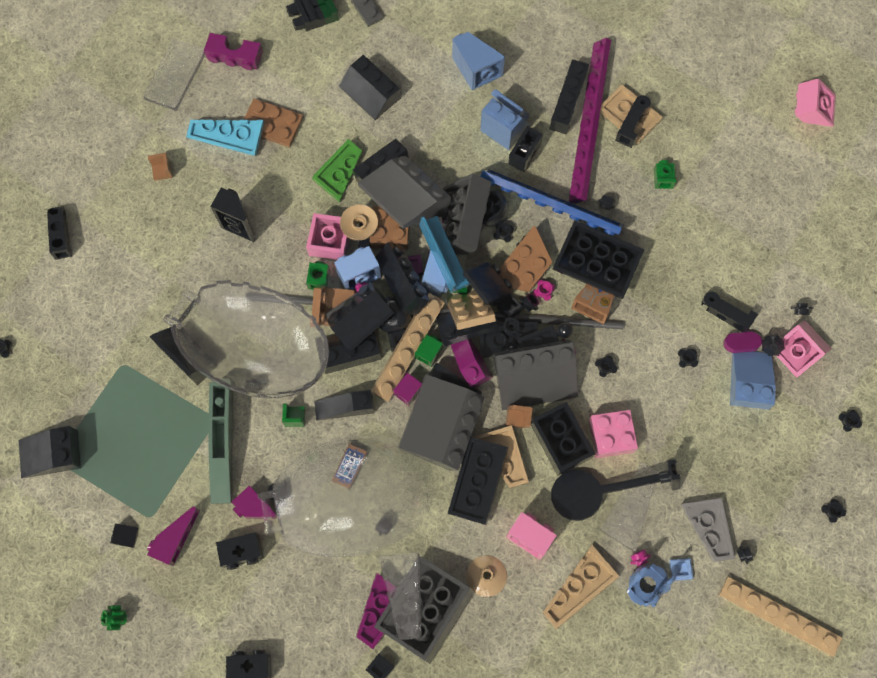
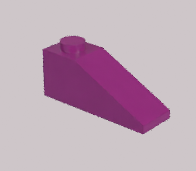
[451,339,493,387]
[147,506,200,566]

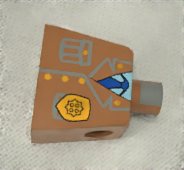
[571,284,614,324]

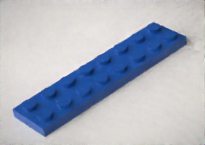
[480,169,624,236]

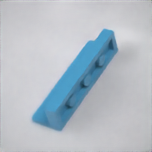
[419,216,469,293]

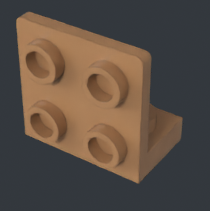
[311,287,355,327]

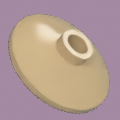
[340,204,378,240]
[466,555,507,597]

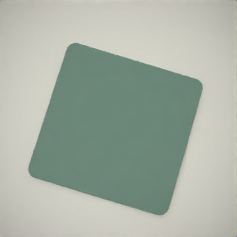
[71,365,209,517]

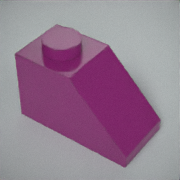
[231,485,278,519]

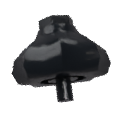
[761,334,785,356]

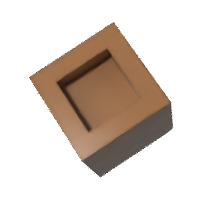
[148,153,173,181]
[505,405,533,428]

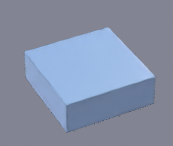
[669,558,693,581]

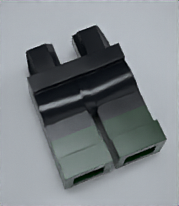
[286,0,339,32]

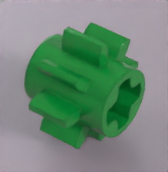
[101,605,127,631]

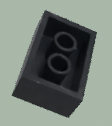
[531,402,595,476]

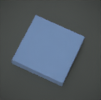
[491,89,530,120]

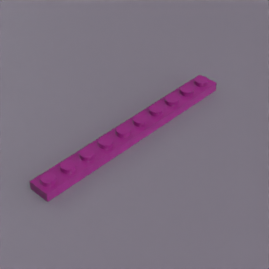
[569,37,611,204]

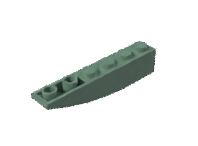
[208,382,234,504]

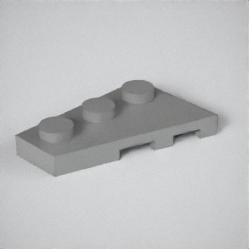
[681,498,735,562]

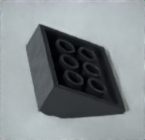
[552,220,645,299]

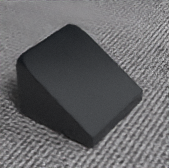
[110,523,138,548]

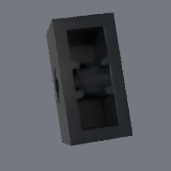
[508,126,543,172]
[216,532,263,570]
[226,650,271,678]

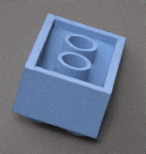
[730,351,776,410]

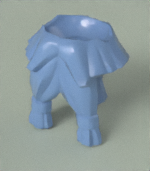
[627,564,675,608]

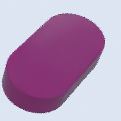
[723,332,762,353]

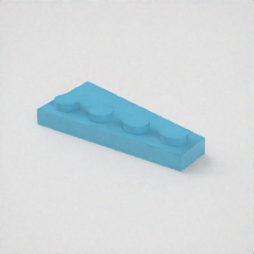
[186,120,265,156]

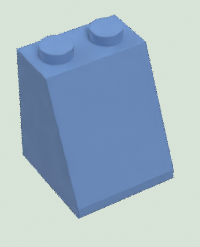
[452,32,505,90]
[480,98,531,151]

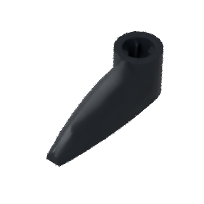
[428,363,482,395]

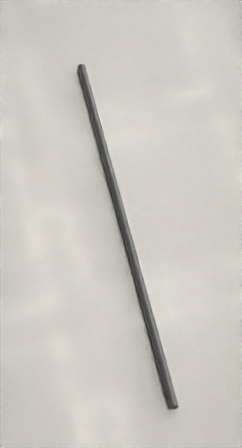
[246,293,624,330]

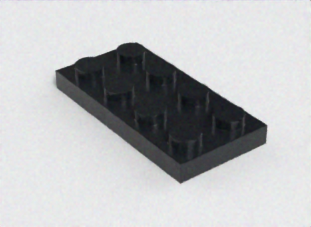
[447,437,509,525]

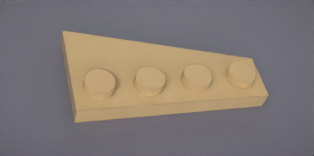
[543,545,619,630]

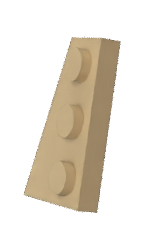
[475,425,529,489]

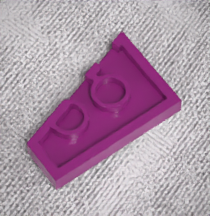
[356,573,398,649]

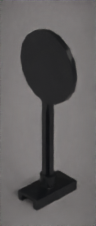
[551,459,681,521]

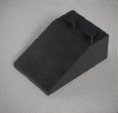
[463,262,514,306]
[19,426,81,479]

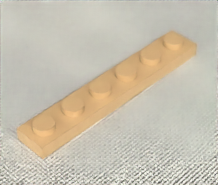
[371,293,445,402]
[718,577,842,657]

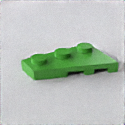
[312,139,362,202]

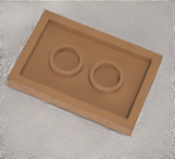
[244,98,304,148]

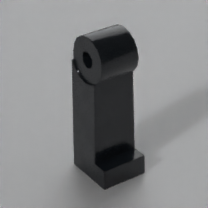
[615,95,651,148]
[47,206,72,260]
[701,291,758,332]

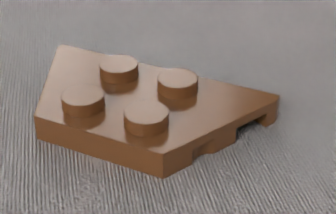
[499,226,552,292]

